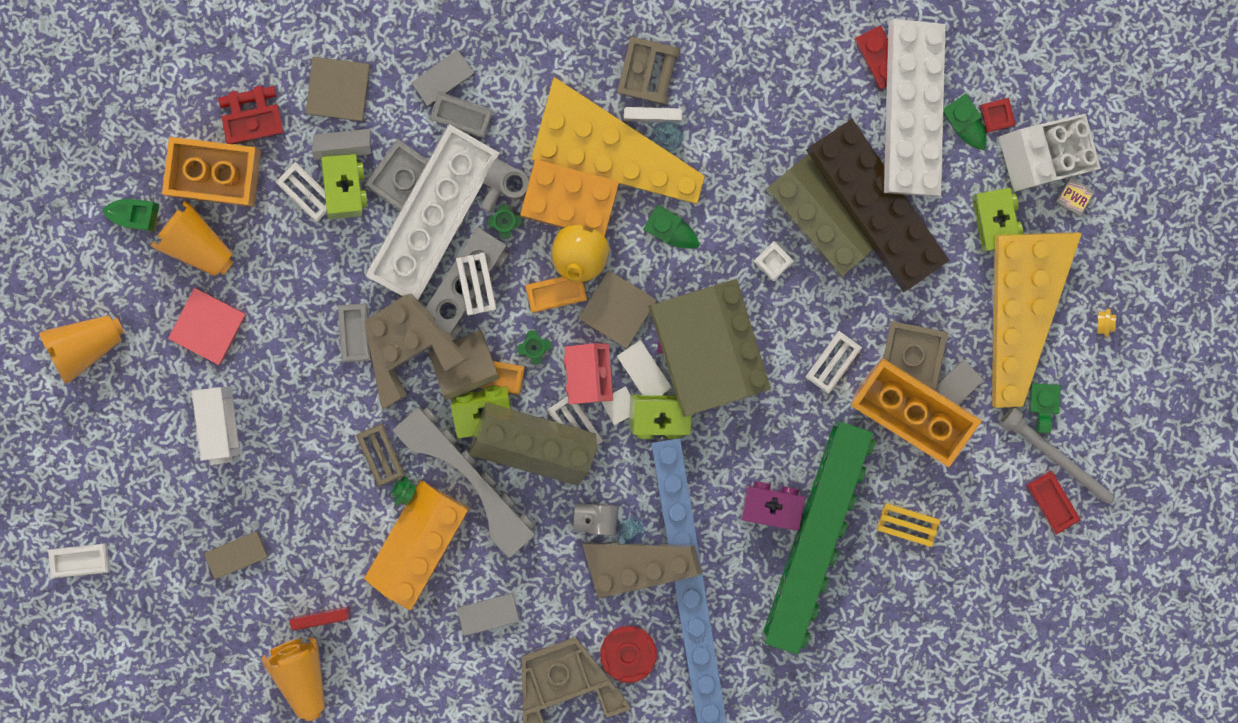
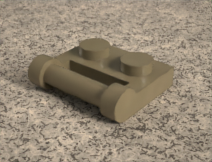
[617,36,681,106]

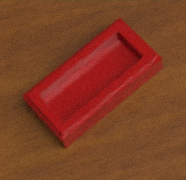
[1026,470,1081,535]
[289,606,351,631]

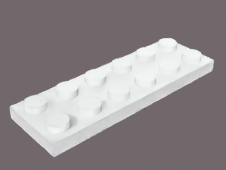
[884,19,946,197]
[365,124,499,300]

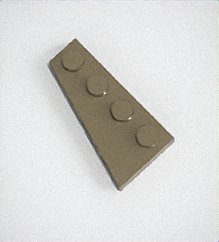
[582,541,702,599]

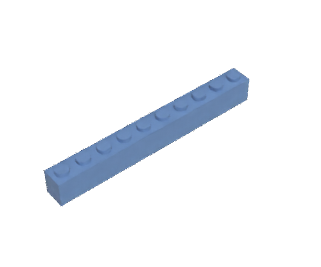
[651,438,727,723]

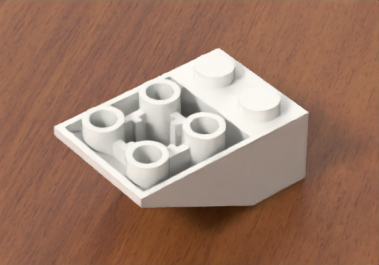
[999,114,1101,192]

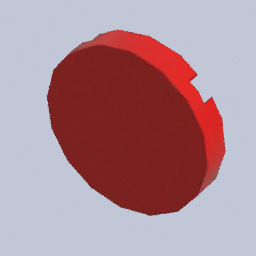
[600,625,657,683]

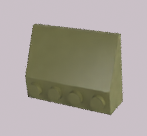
[649,279,771,417]

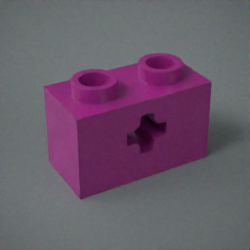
[740,481,805,531]

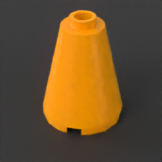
[150,200,234,276]
[39,315,125,384]
[262,637,325,721]

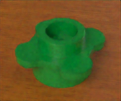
[488,204,522,239]
[517,330,551,364]
[391,476,416,506]

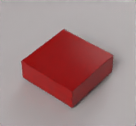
[980,98,1016,133]

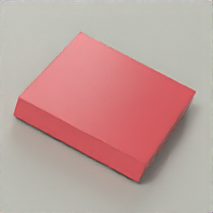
[168,288,247,365]

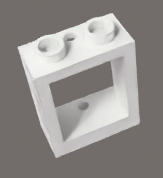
[192,387,240,465]

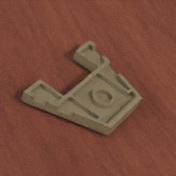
[364,294,470,409]
[522,636,631,723]

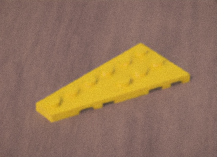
[531,77,705,205]
[992,232,1082,408]

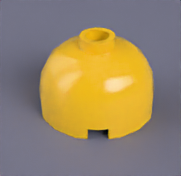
[551,225,610,282]

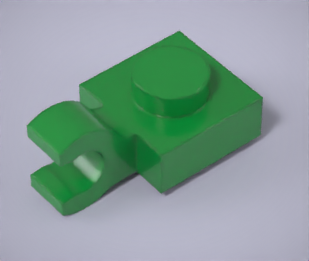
[1028,383,1061,433]

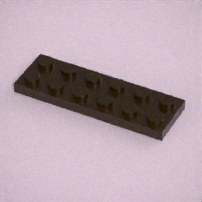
[806,119,949,293]

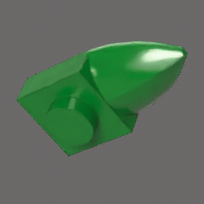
[943,94,987,151]
[102,199,160,232]
[643,204,700,249]

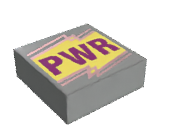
[1054,177,1095,217]

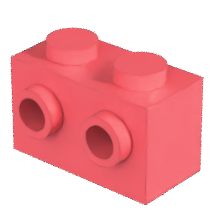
[564,343,613,404]

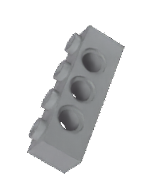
[426,227,509,341]

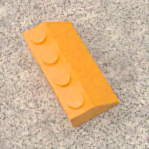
[851,358,982,467]
[364,480,470,611]

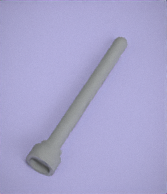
[999,407,1114,504]

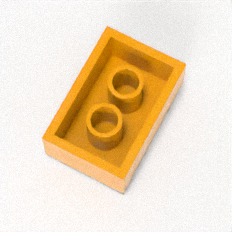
[162,137,261,207]
[520,159,619,237]

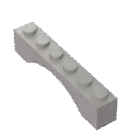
[392,406,536,558]

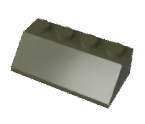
[765,154,873,278]
[468,402,598,486]

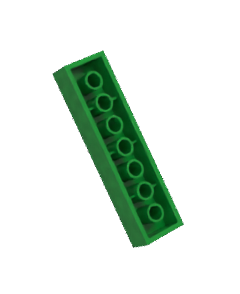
[761,420,876,655]

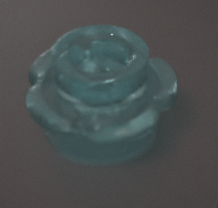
[654,122,682,151]
[618,516,645,541]

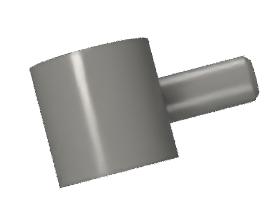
[480,158,529,213]
[573,503,618,535]

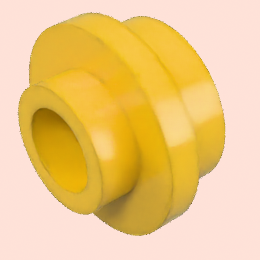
[1097,309,1116,337]

